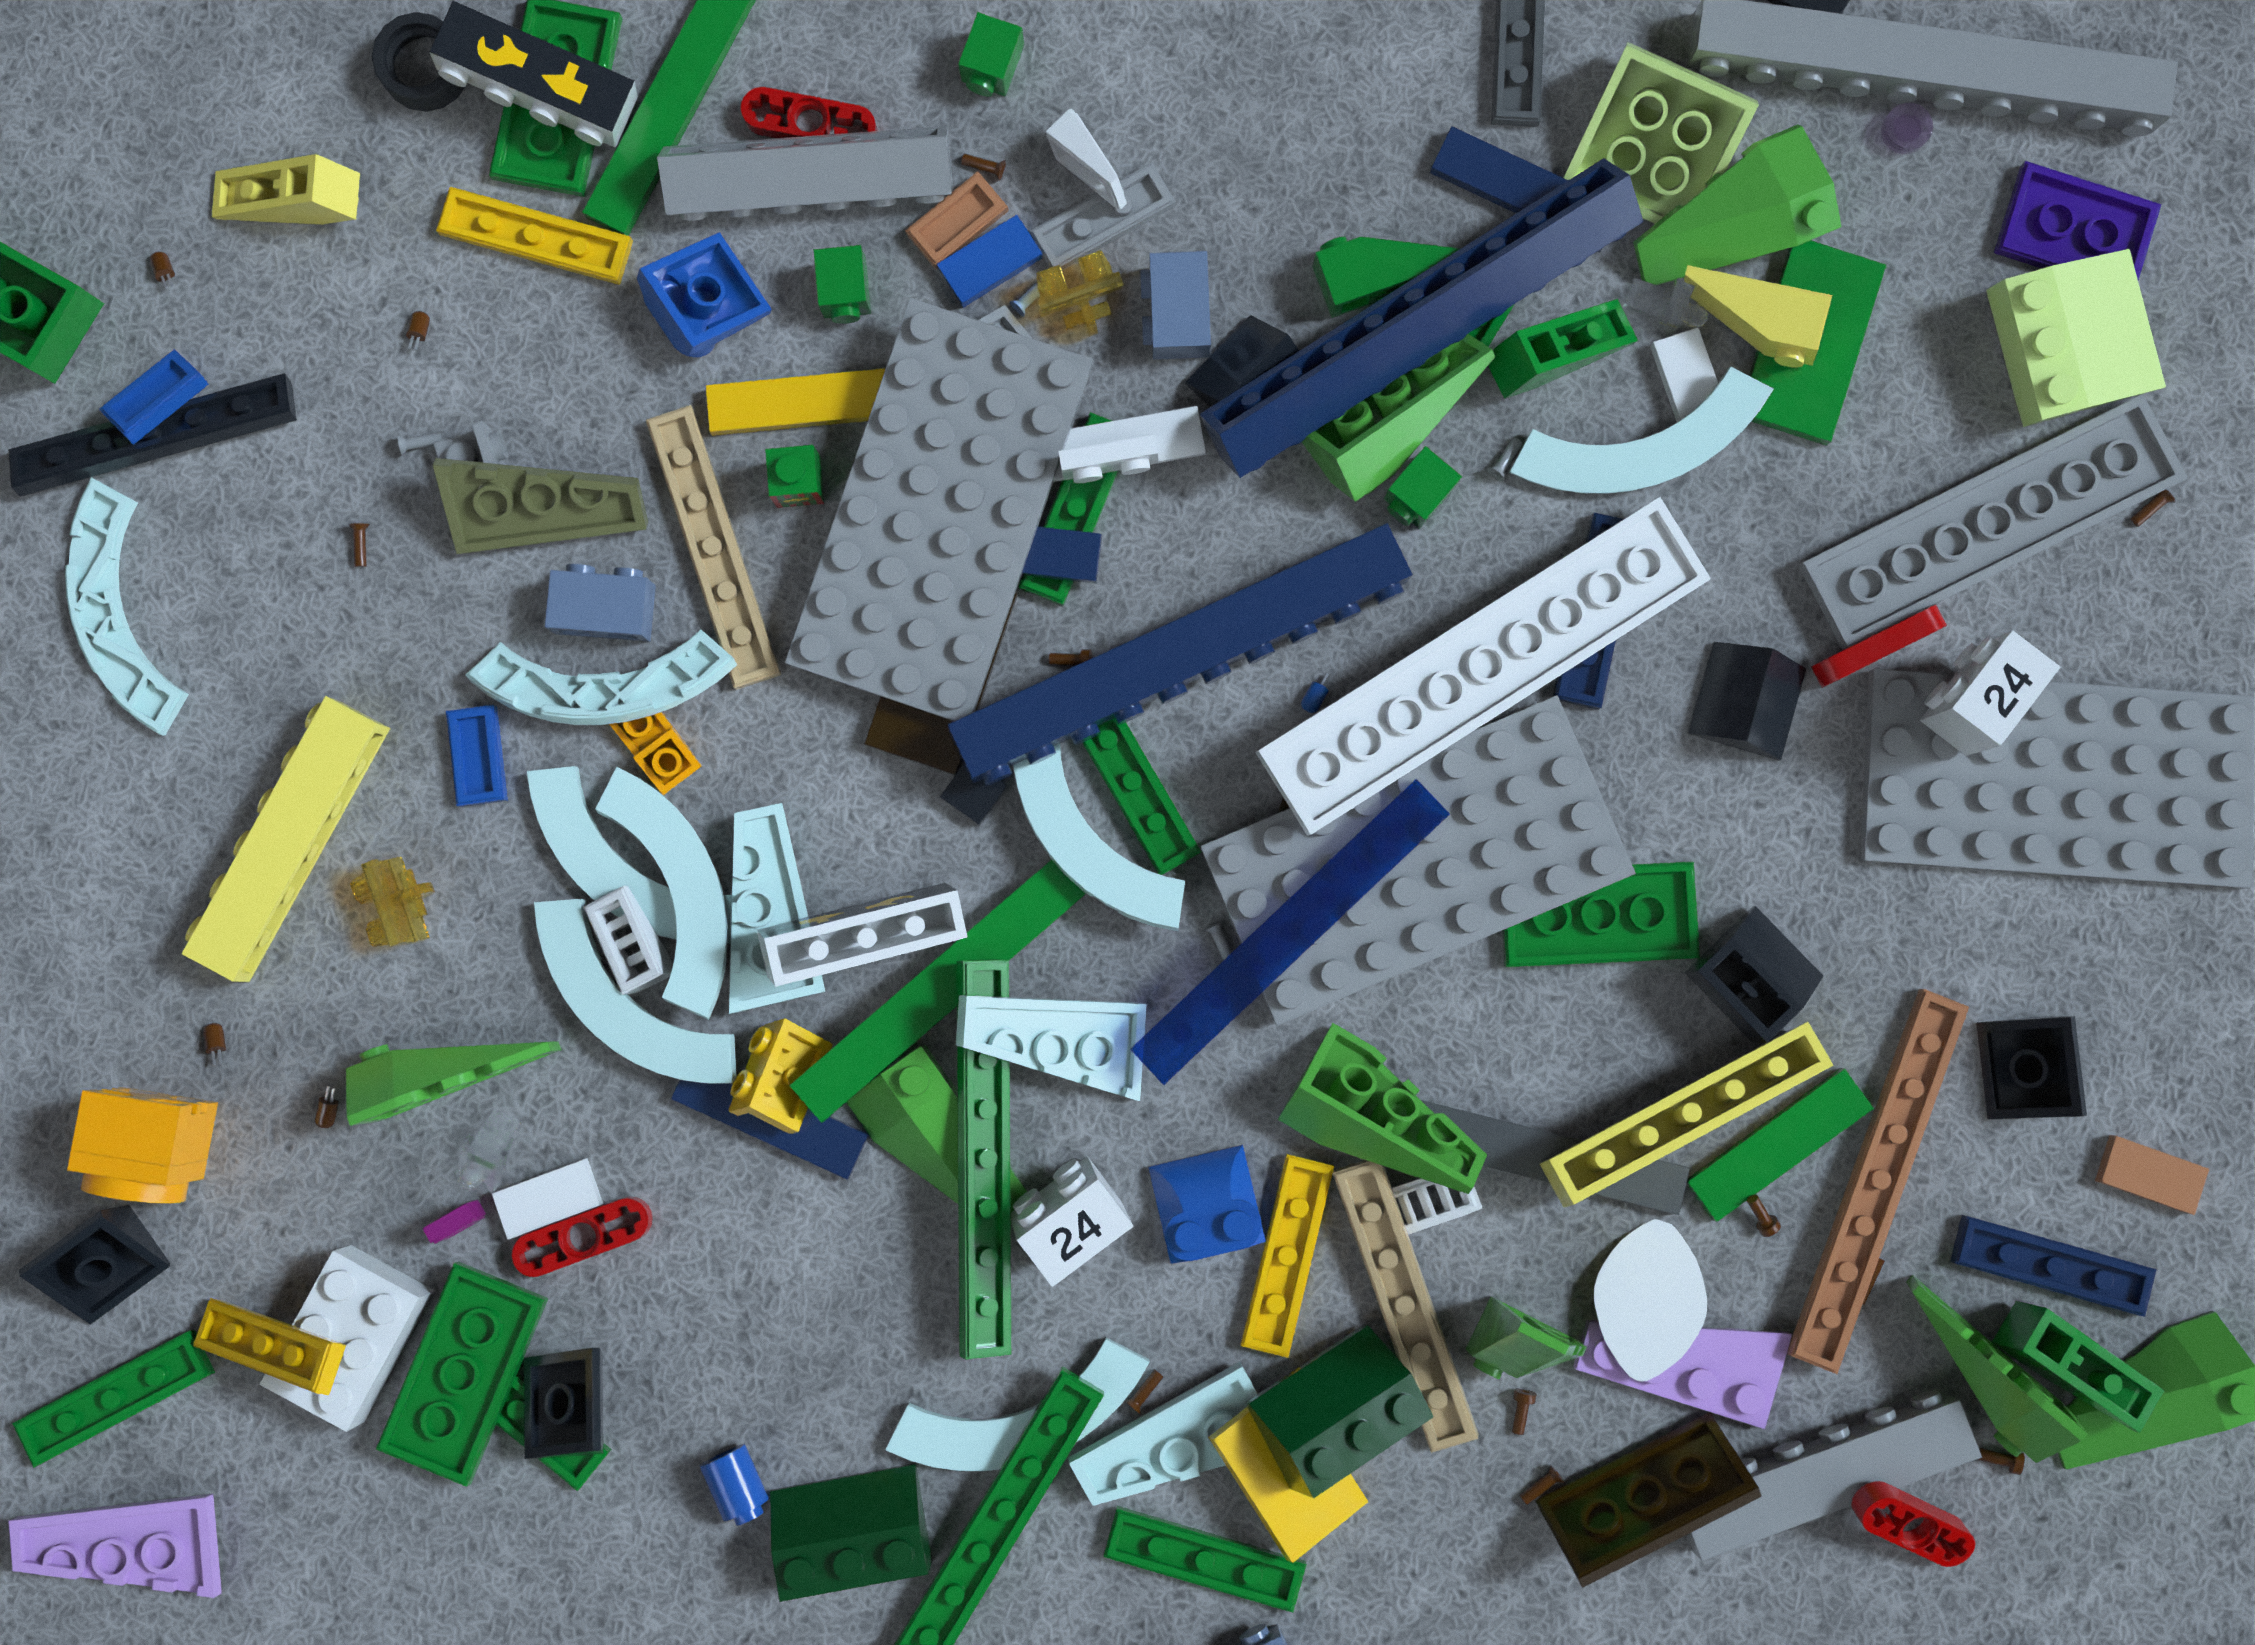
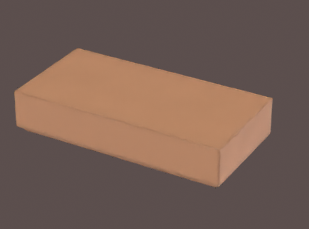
[905,171,1009,270]
[2095,1135,2209,1215]

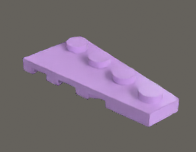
[1573,1320,1792,1429]
[9,1494,222,1598]

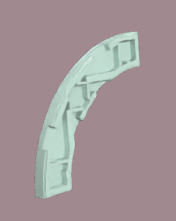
[1508,367,1773,494]
[65,477,189,736]
[465,630,737,725]
[1013,743,1185,931]
[527,766,732,944]
[595,767,728,1020]
[534,899,736,1083]
[885,1337,1150,1471]

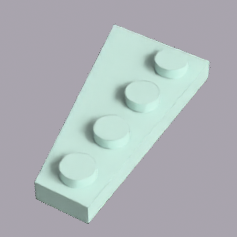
[729,803,825,1014]
[956,995,1147,1101]
[1068,1362,1258,1506]

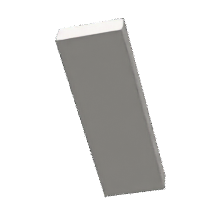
[1029,162,1176,275]

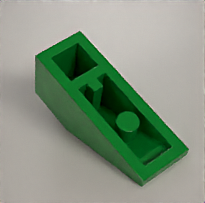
[1312,237,1460,318]
[1488,299,1638,399]
[1992,1301,2165,1433]

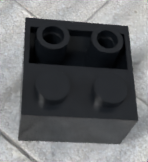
[1684,906,1823,1043]

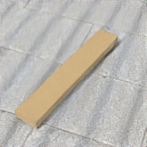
[646,405,781,690]
[1333,1160,1479,1453]

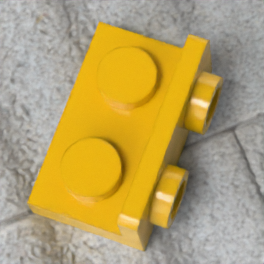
[729,1018,833,1134]

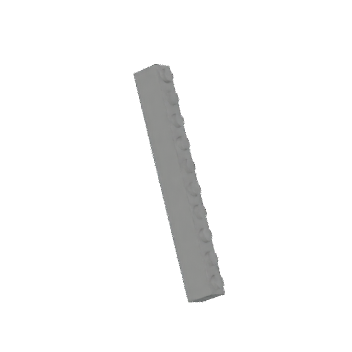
[1687,0,2178,137]

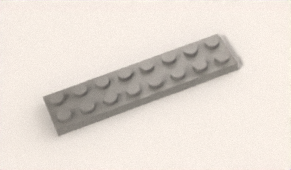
[1798,394,2188,650]

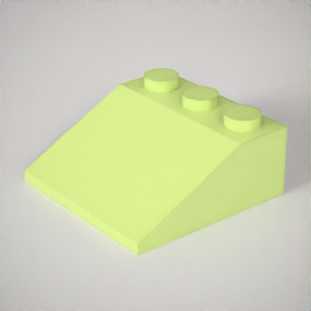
[1564,42,1759,224]
[1986,249,2166,427]

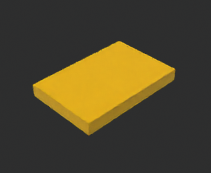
[1208,1407,1368,1563]

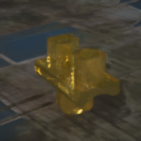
[1036,250,1124,337]
[350,857,435,947]

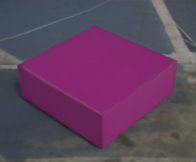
[422,1200,486,1244]

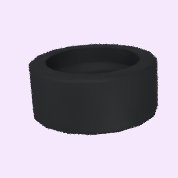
[371,12,465,112]

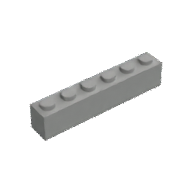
[657,126,953,221]
[1686,1390,1982,1561]

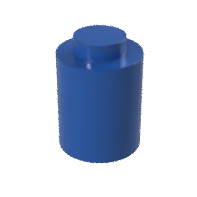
[699,1443,769,1526]

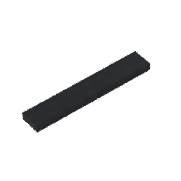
[8,373,297,497]

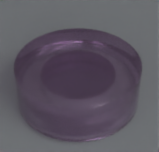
[1881,102,1933,154]

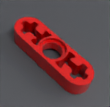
[741,87,878,138]
[1811,604,1947,688]
[512,1197,653,1277]
[1851,1481,1976,1567]

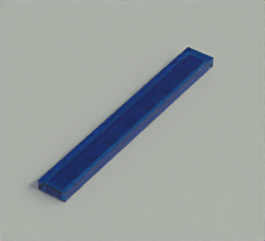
[1130,779,1450,1085]

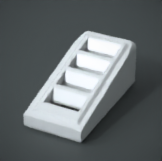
[1046,109,1127,209]
[584,886,673,995]
[1391,1177,1482,1235]

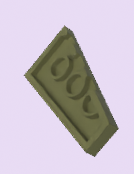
[432,458,648,554]

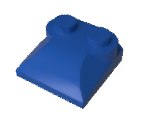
[637,232,772,357]
[1148,1145,1266,1264]

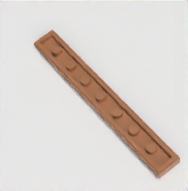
[1787,989,1969,1374]

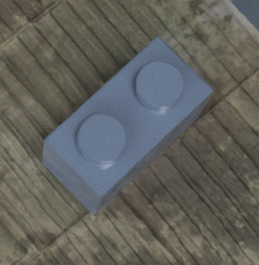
[1140,251,1211,360]
[545,564,656,642]

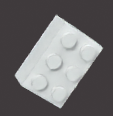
[259,1245,436,1432]

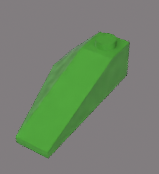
[1633,124,1842,288]
[1302,334,1495,502]
[1277,1023,1487,1194]
[346,1041,562,1126]
[847,1045,1028,1212]
[1906,1275,2088,1463]
[1466,1297,1587,1379]
[2058,1311,2255,1470]

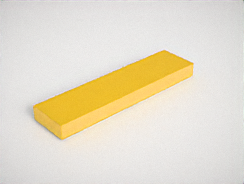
[436,187,633,285]
[706,368,886,436]
[1240,1153,1334,1358]
[193,1298,346,1395]

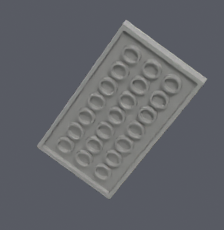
[785,298,1094,721]
[1860,669,2255,889]
[1200,695,1636,1026]

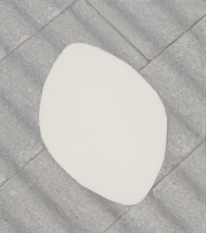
[1594,1219,1707,1382]

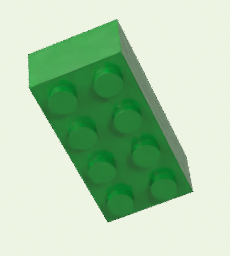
[0,242,105,384]

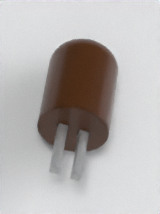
[149,251,175,288]
[406,311,430,350]
[203,1023,226,1065]
[315,1086,339,1128]

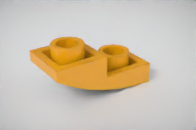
[609,712,702,795]

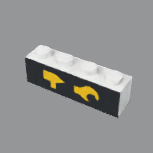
[430,1,638,148]
[757,883,967,987]

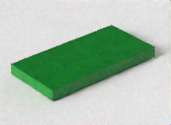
[489,0,623,197]
[1749,240,1887,446]
[1502,862,1700,967]
[376,1261,549,1487]

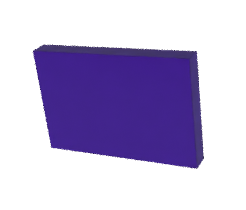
[1994,161,2162,280]

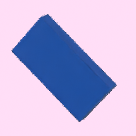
[937,215,1043,308]
[99,349,209,445]
[446,705,508,807]

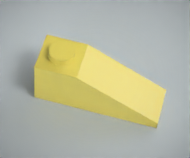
[212,154,360,225]
[1682,265,1832,368]

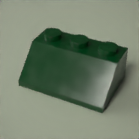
[1245,1324,1434,1499]
[770,1463,933,1602]

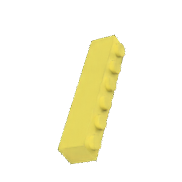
[182,696,390,982]
[1540,1022,1834,1207]

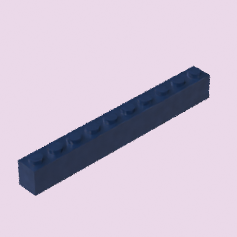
[1200,158,1644,478]
[948,523,1413,786]

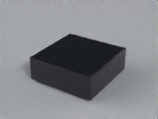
[940,764,1008,825]

